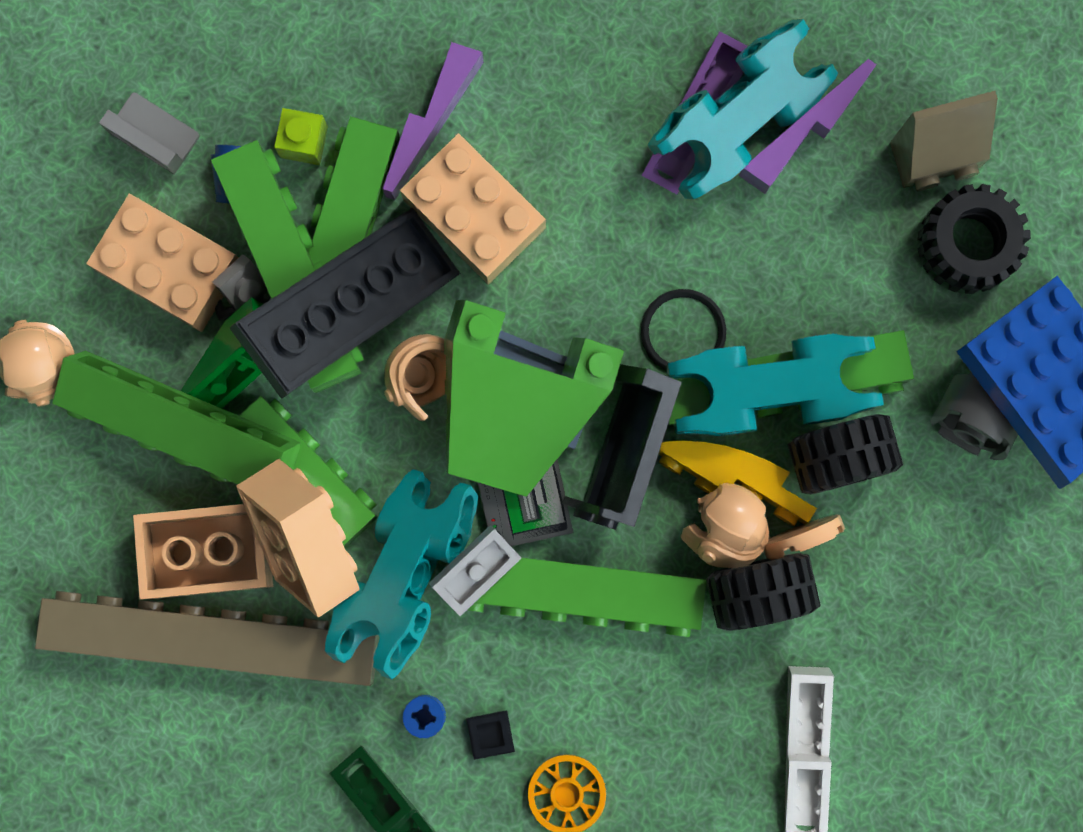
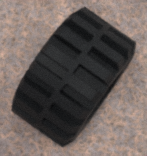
[917,184,1031,294]
[788,414,904,495]
[706,553,821,631]

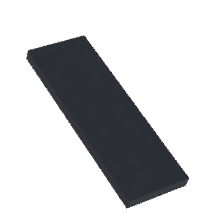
[230,207,461,399]

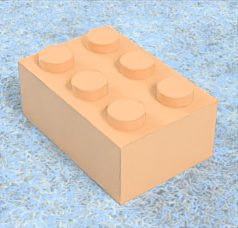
[400,133,546,285]
[86,193,238,332]
[236,459,360,618]
[133,504,274,599]

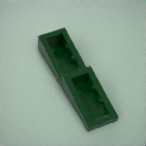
[329,746,436,832]

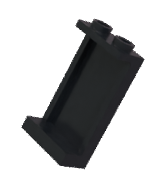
[562,364,682,530]

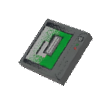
[478,459,574,547]

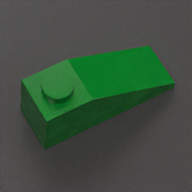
[181,297,263,409]

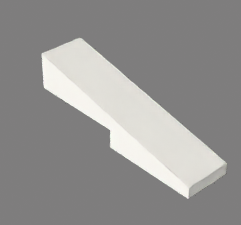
[784,666,834,832]

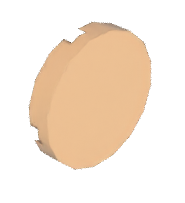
[764,514,845,560]

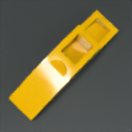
[659,441,817,526]

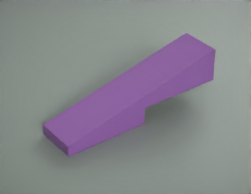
[641,31,748,194]
[383,42,484,200]
[739,59,877,194]

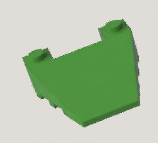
[444,300,624,497]

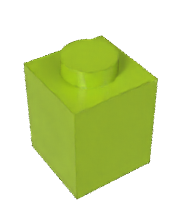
[274,108,328,165]

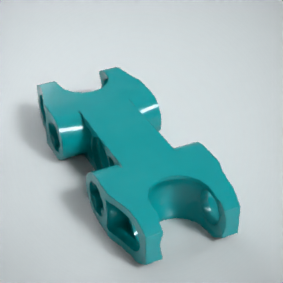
[647,19,838,199]
[666,334,884,437]
[325,469,478,679]

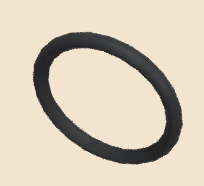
[640,289,727,371]

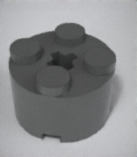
[930,371,1018,460]

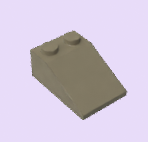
[890,91,998,191]

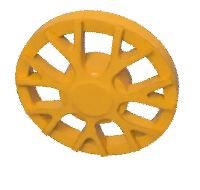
[528,754,606,832]

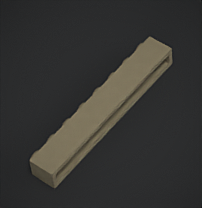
[35,591,379,686]

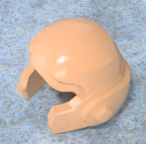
[0,320,75,407]
[385,334,446,421]
[681,483,769,568]

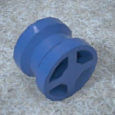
[403,695,446,738]

